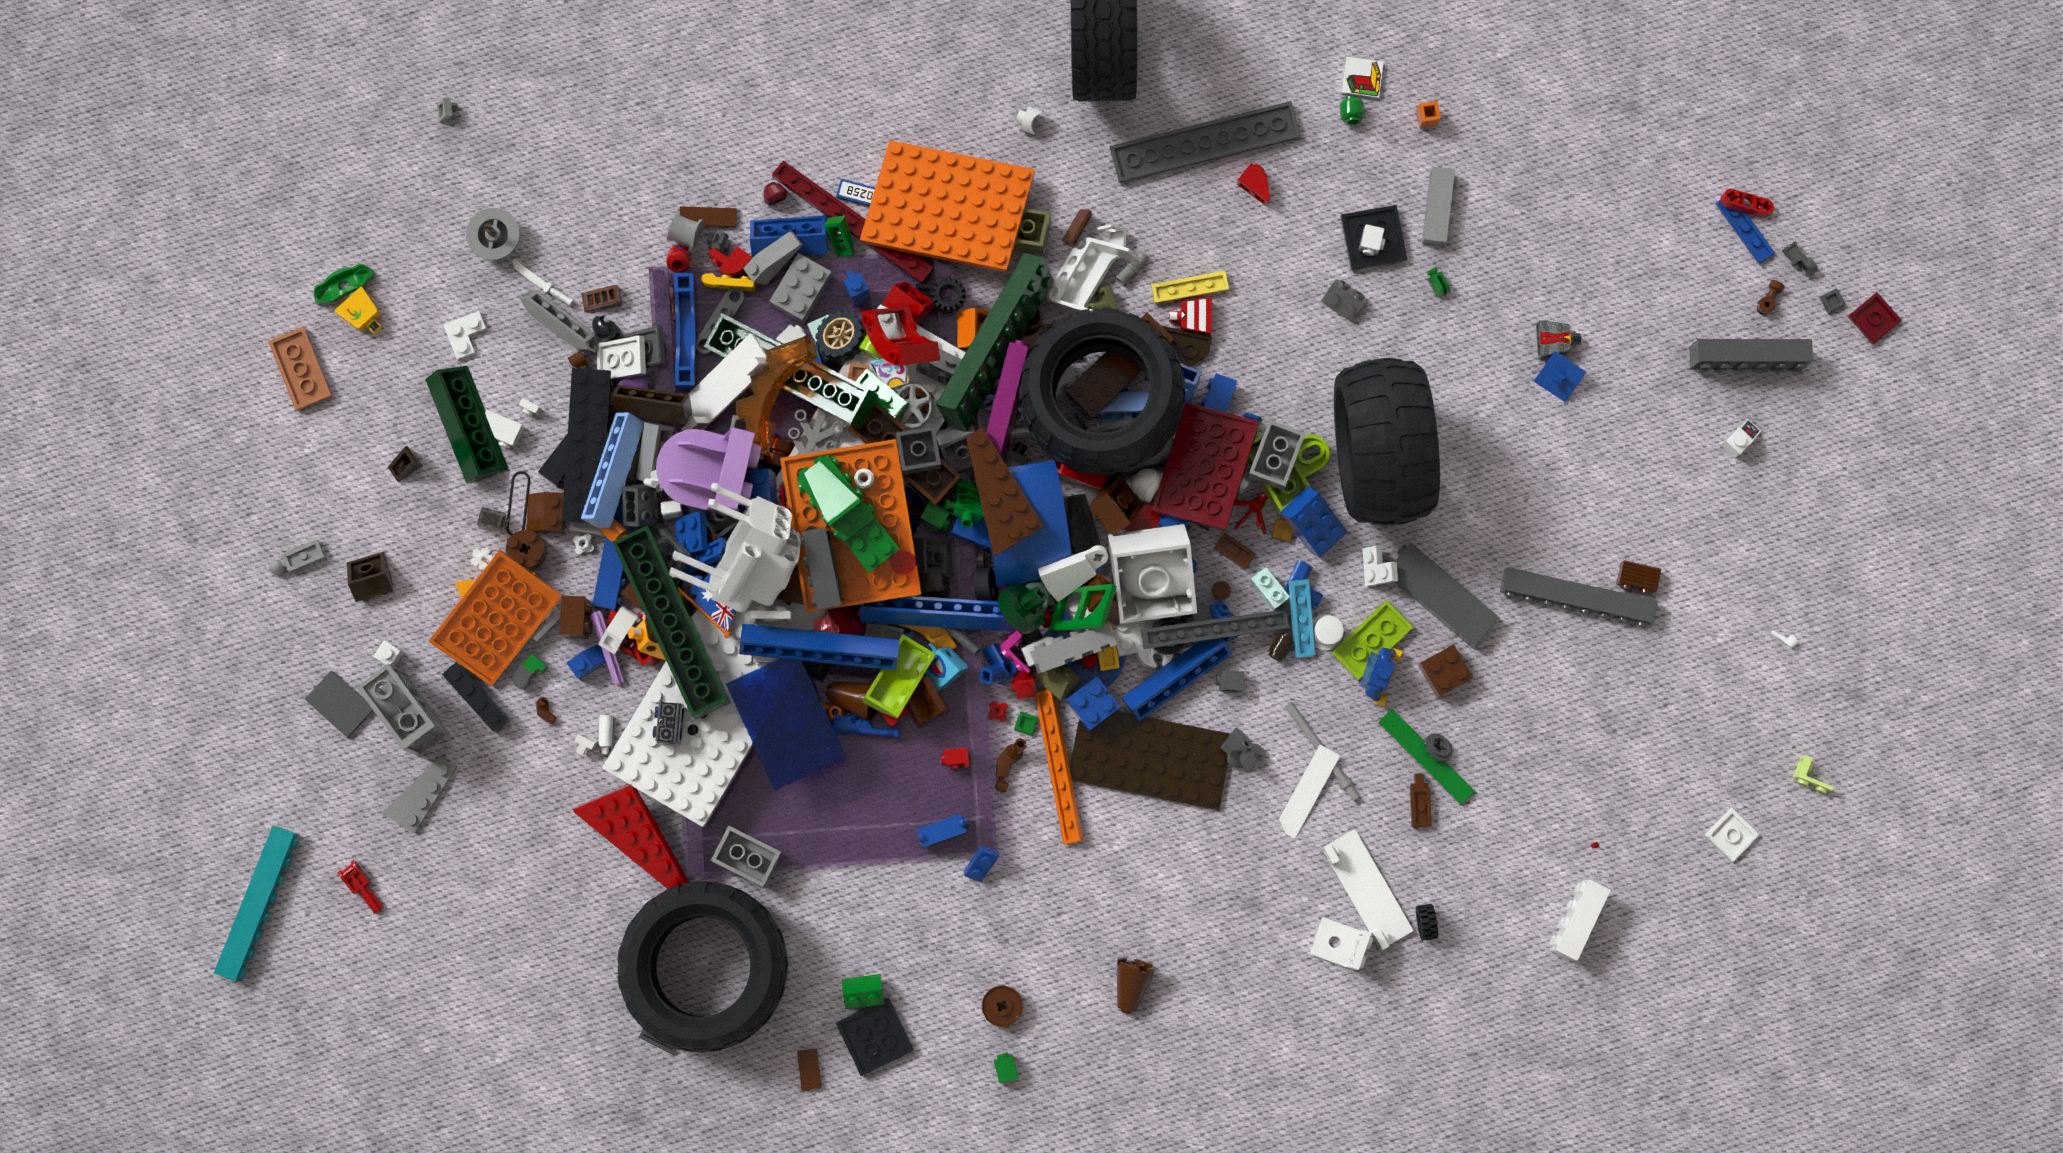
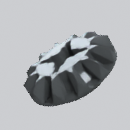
[1423,733,1453,763]

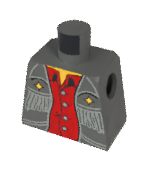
[1536,320,1581,359]

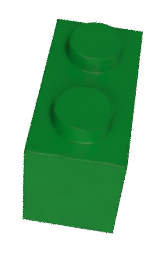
[920,503,952,534]
[842,974,884,1010]

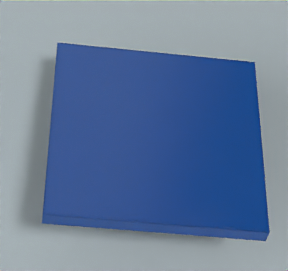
[1534,351,1587,402]

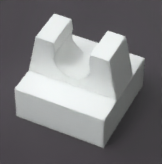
[575,732,599,755]

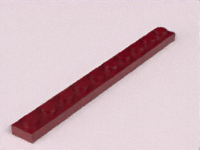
[772,160,933,284]

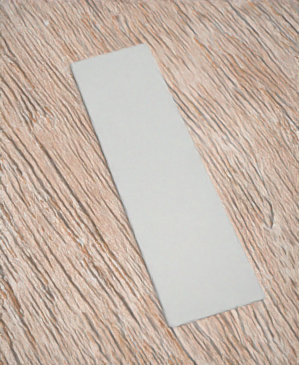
[1279,745,1340,839]

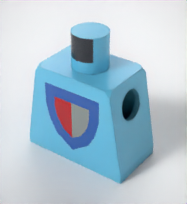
[925,643,969,692]

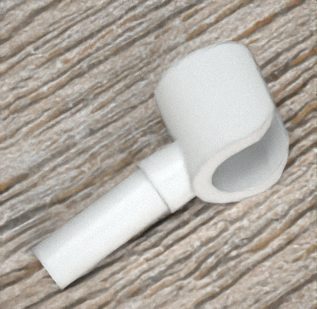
[1771,630,1798,649]

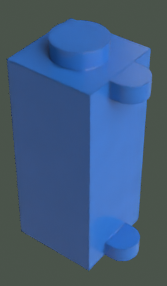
[843,271,871,308]
[916,814,969,848]

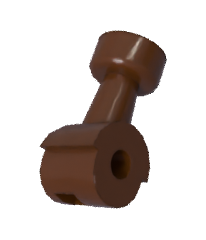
[1756,280,1785,315]
[568,350,589,369]

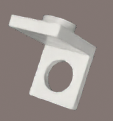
[1097,224,1126,247]

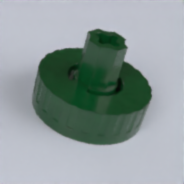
[998,583,1047,634]

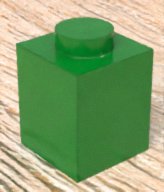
[994,1052,1019,1083]

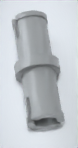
[1115,251,1149,285]

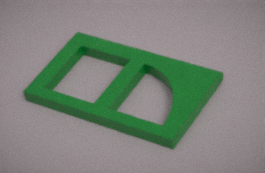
[1049,584,1117,632]

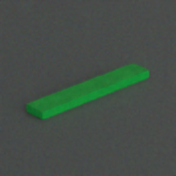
[1378,709,1475,805]

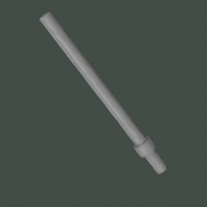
[1285,702,1359,801]

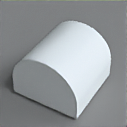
[661,501,683,520]

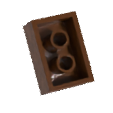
[1089,474,1143,536]

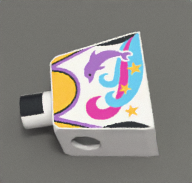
[870,359,909,399]

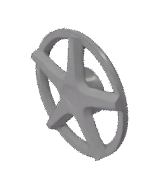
[897,384,932,427]

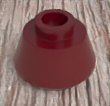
[763,182,788,206]

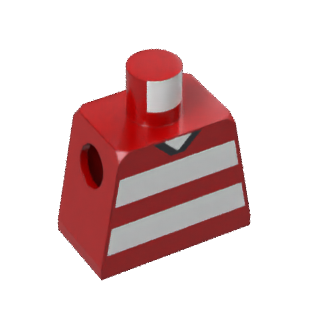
[1169,298,1212,336]

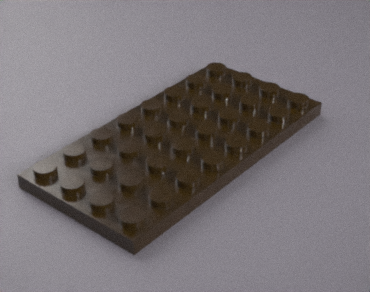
[1070,711,1230,810]

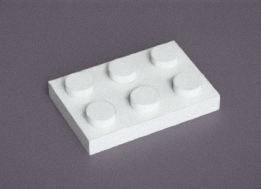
[597,335,646,381]

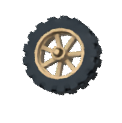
[815,310,867,362]

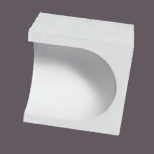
[1108,524,1197,624]

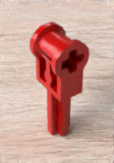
[337,860,383,914]

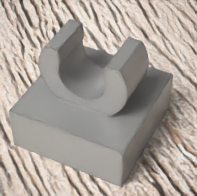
[437,98,459,122]

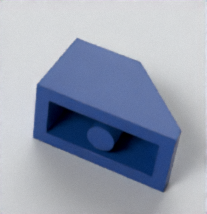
[566,644,606,680]

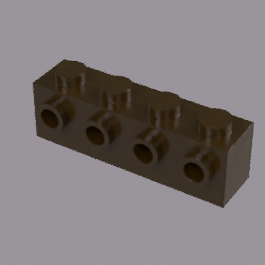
[611,385,692,425]

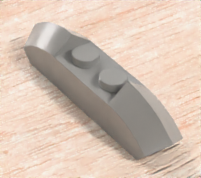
[520,290,598,352]

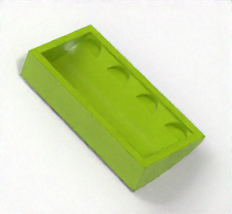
[862,634,936,718]

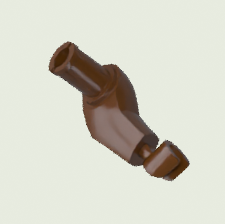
[995,738,1027,792]

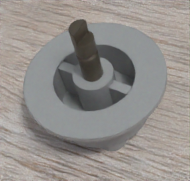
[466,208,520,260]

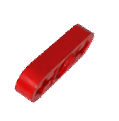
[1720,189,1774,218]

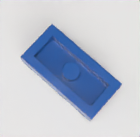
[964,846,999,882]

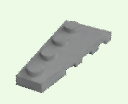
[382,757,457,834]

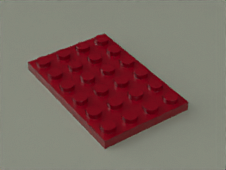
[1152,402,1260,531]

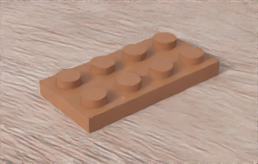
[268,327,333,411]

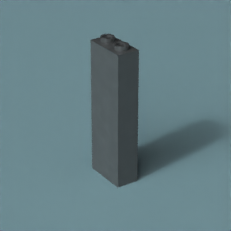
[1389,543,1499,648]

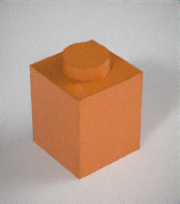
[1416,101,1441,128]

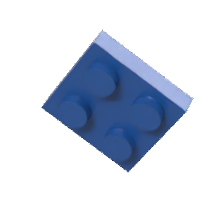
[675,512,708,554]

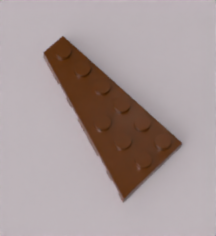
[966,427,1044,558]

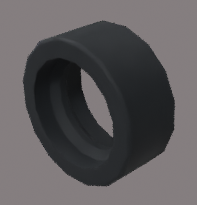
[974,567,998,602]
[1151,617,1186,655]

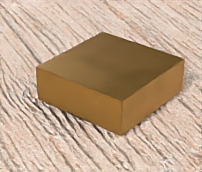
[1271,519,1293,542]

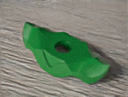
[314,264,375,305]

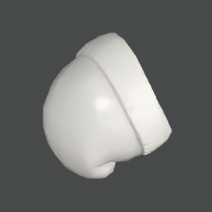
[1131,469,1163,503]

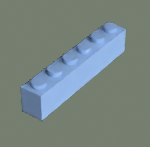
[581,412,645,528]

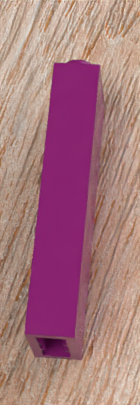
[986,340,1032,462]

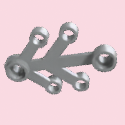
[788,408,843,455]

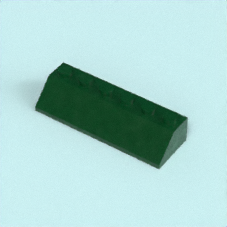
[425,366,508,484]

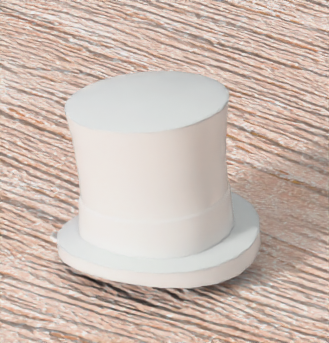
[1312,614,1344,651]

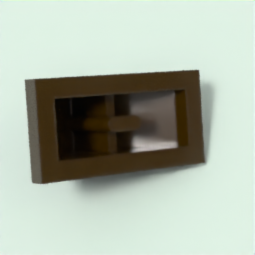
[388,446,423,482]

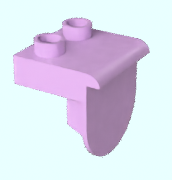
[656,427,761,516]

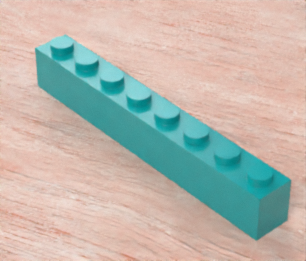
[214,825,299,982]

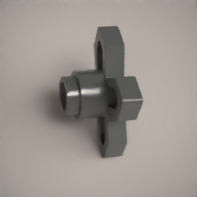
[1221,728,1266,771]

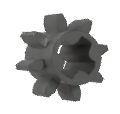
[707,231,731,253]

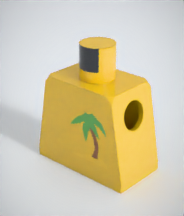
[334,287,382,334]

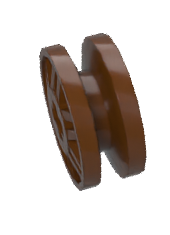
[982,985,1023,1027]

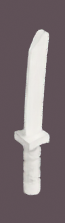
[512,259,574,307]

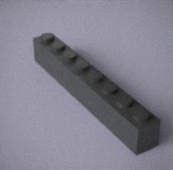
[1500,567,1658,627]

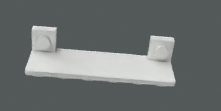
[682,334,773,431]
[1321,830,1413,950]

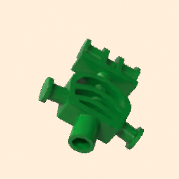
[943,479,985,528]

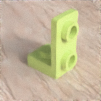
[1793,755,1835,794]

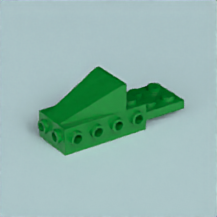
[796,455,900,573]

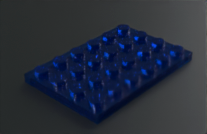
[726,659,846,791]

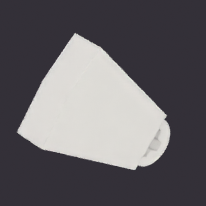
[1038,545,1108,602]

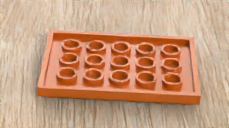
[428,549,562,686]

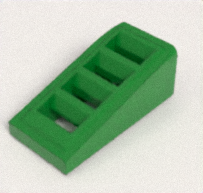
[824,216,855,258]

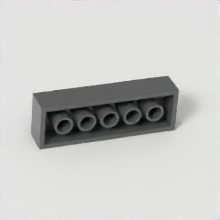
[1689,339,1813,372]

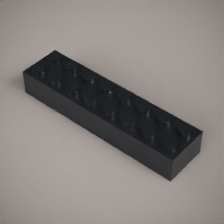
[562,368,612,525]

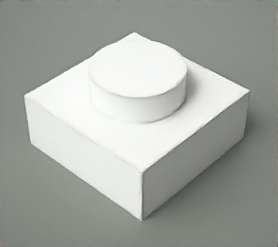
[519,398,542,417]

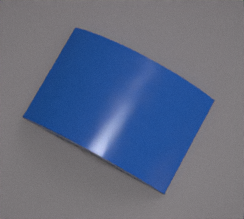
[990,460,1072,587]

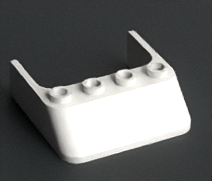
[1046,237,1142,315]

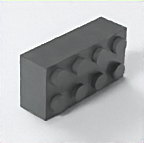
[800,527,845,610]

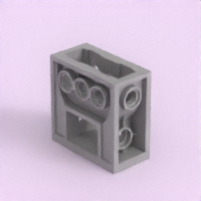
[356,663,449,756]

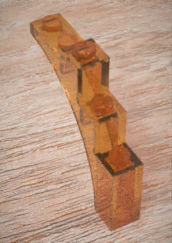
[735,337,818,456]

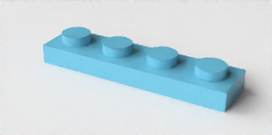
[1289,579,1315,658]

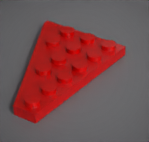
[573,784,690,889]

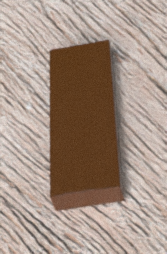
[680,206,737,228]

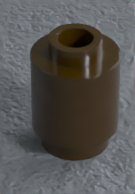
[1268,632,1294,662]

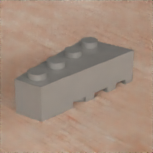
[1030,623,1117,674]

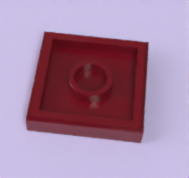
[1847,292,1902,345]

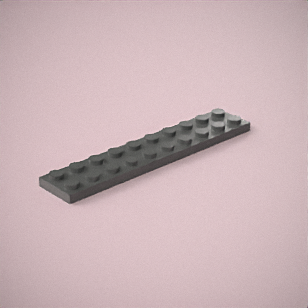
[1110,101,1301,183]

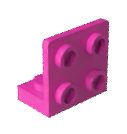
[1000,629,1031,673]

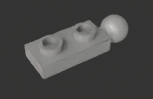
[269,540,326,575]

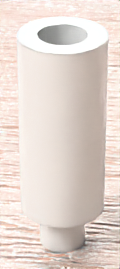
[598,715,614,754]

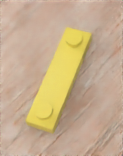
[1151,271,1229,304]

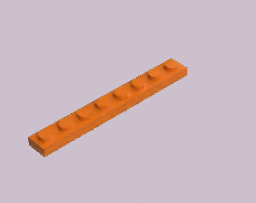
[1035,689,1084,845]

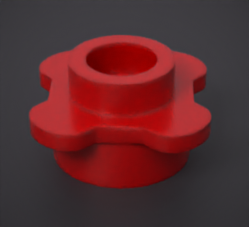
[988,701,1008,722]

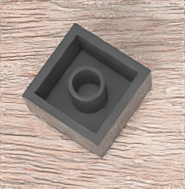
[896,426,942,475]

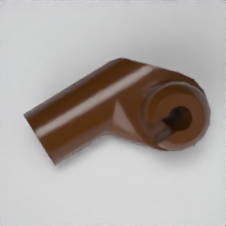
[536,697,557,725]

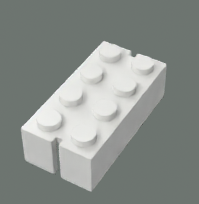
[1549,879,1611,961]

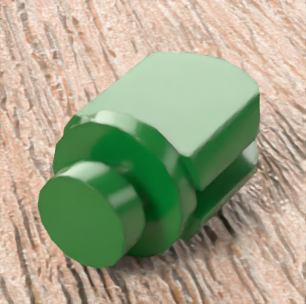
[1426,267,1450,297]

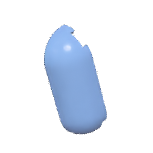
[1095,392,1149,422]

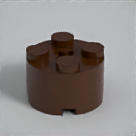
[506,530,548,571]

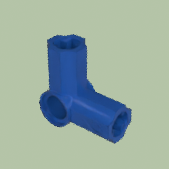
[1284,560,1323,610]
[979,643,1017,685]

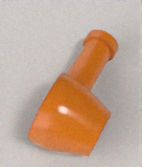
[810,697,846,722]

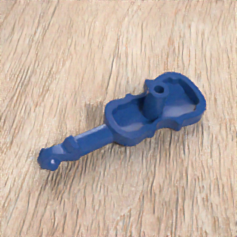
[832,715,901,738]

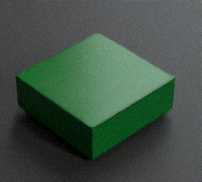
[1014,711,1038,736]

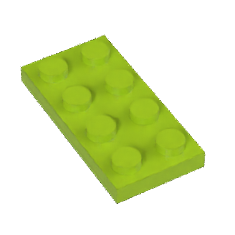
[1331,600,1413,681]

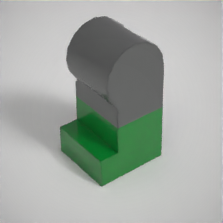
[512,654,549,689]

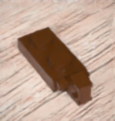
[1409,773,1432,827]

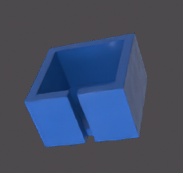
[1066,676,1121,732]

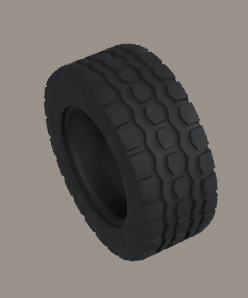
[1070,0,1138,102]

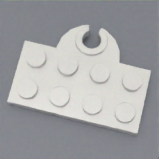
[1111,616,1182,669]

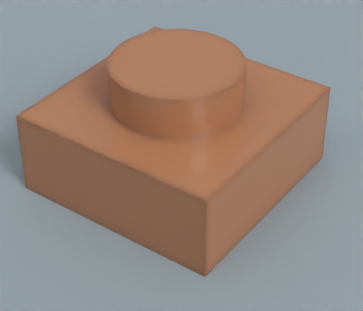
[848,363,870,382]

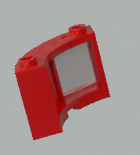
[862,306,940,365]

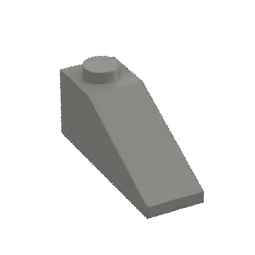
[743,231,802,285]

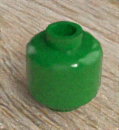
[1339,96,1365,125]

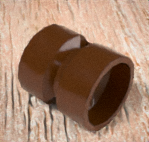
[763,437,793,470]

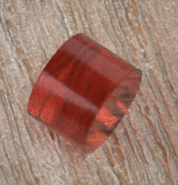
[891,550,917,575]

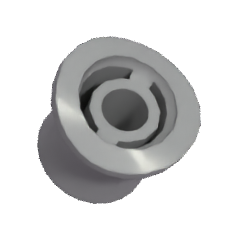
[667,213,705,253]

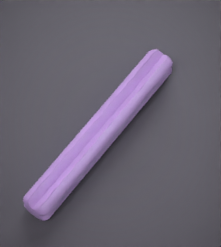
[591,611,624,685]

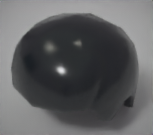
[592,316,621,342]

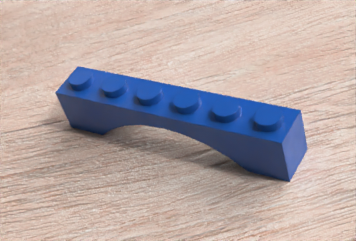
[674,273,697,390]

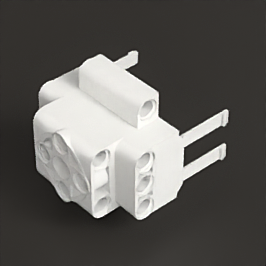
[669,483,801,613]

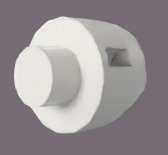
[1016,106,1043,135]

